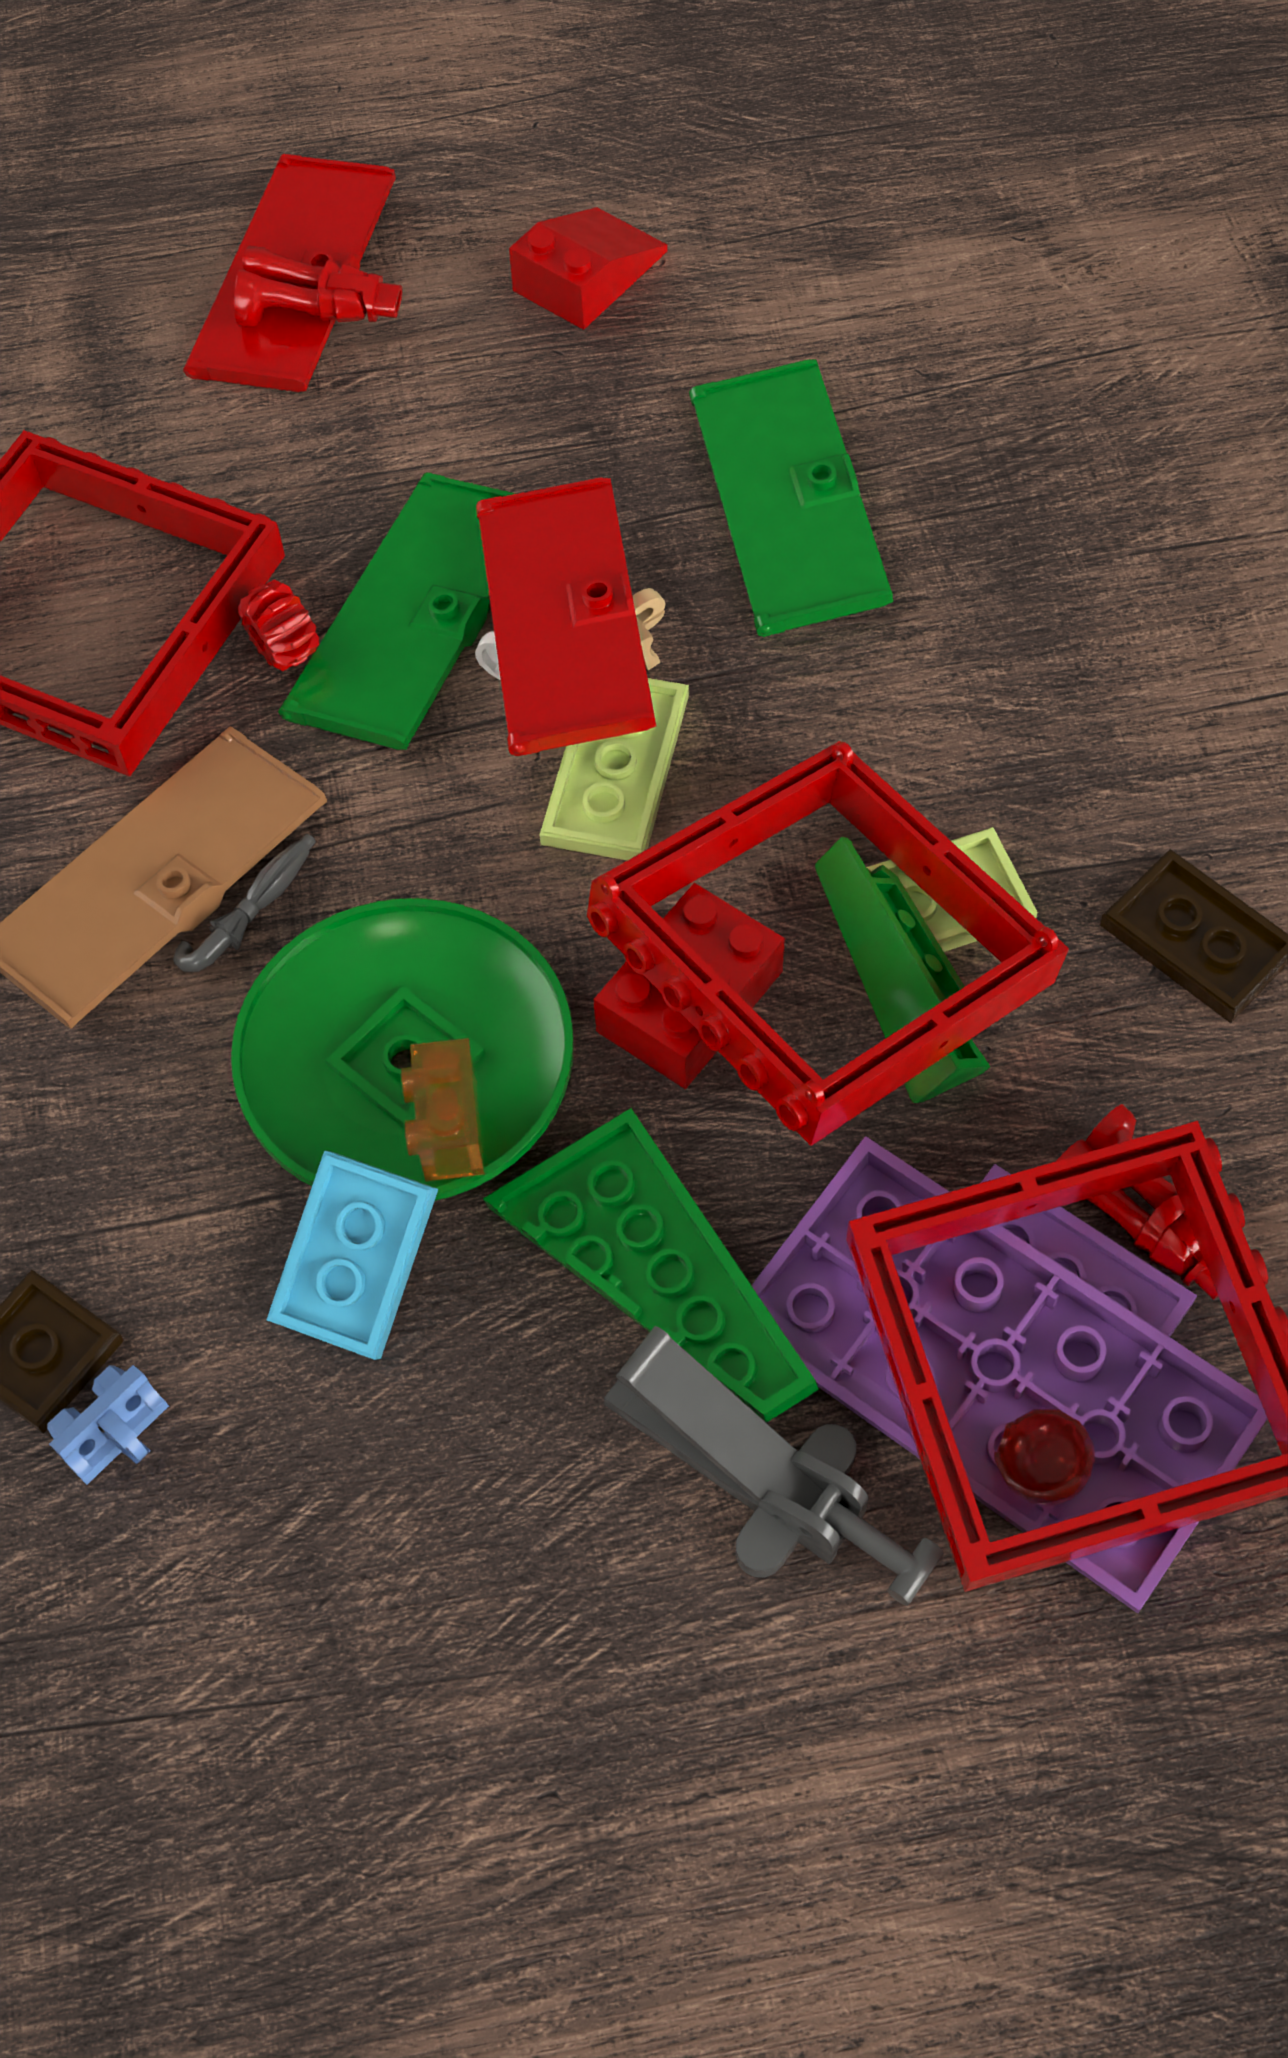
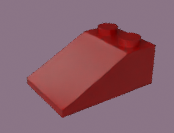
[509,207,667,330]

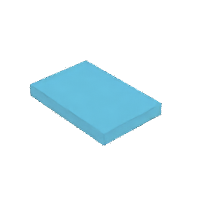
[267,1150,438,1360]

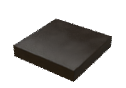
[0,1270,124,1434]

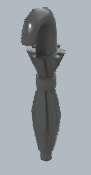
[173,834,316,972]

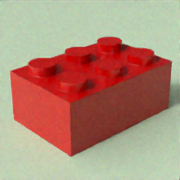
[594,883,785,1090]

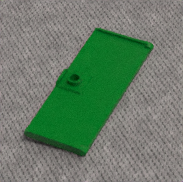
[689,359,893,637]
[278,472,517,750]

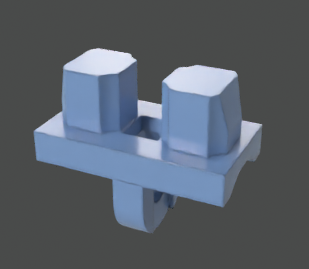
[47,1365,169,1485]

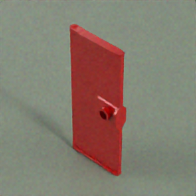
[183,154,396,392]
[476,477,656,756]

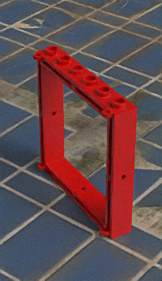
[0,430,285,777]
[586,741,1069,1146]
[846,1121,1288,1592]

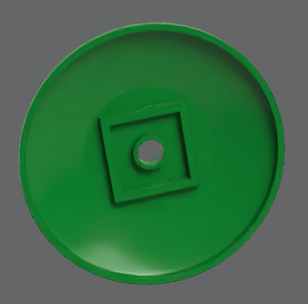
[231,898,573,1201]

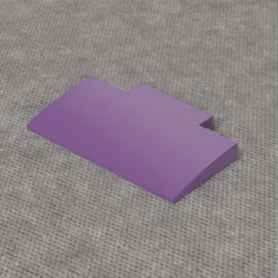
[751,1136,1267,1613]

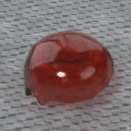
[994,1409,1095,1506]

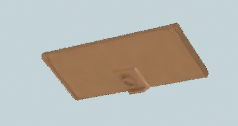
[0,726,327,1029]

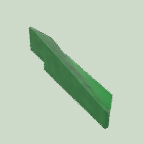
[815,837,990,1103]

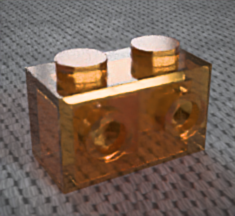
[401,1038,484,1181]

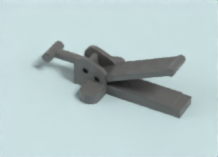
[604,1326,944,1606]

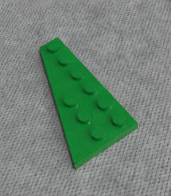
[483,1108,819,1423]

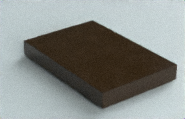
[1100,849,1288,1023]

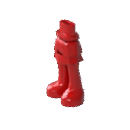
[234,246,403,327]
[1056,1104,1218,1300]

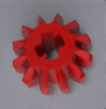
[238,579,319,671]

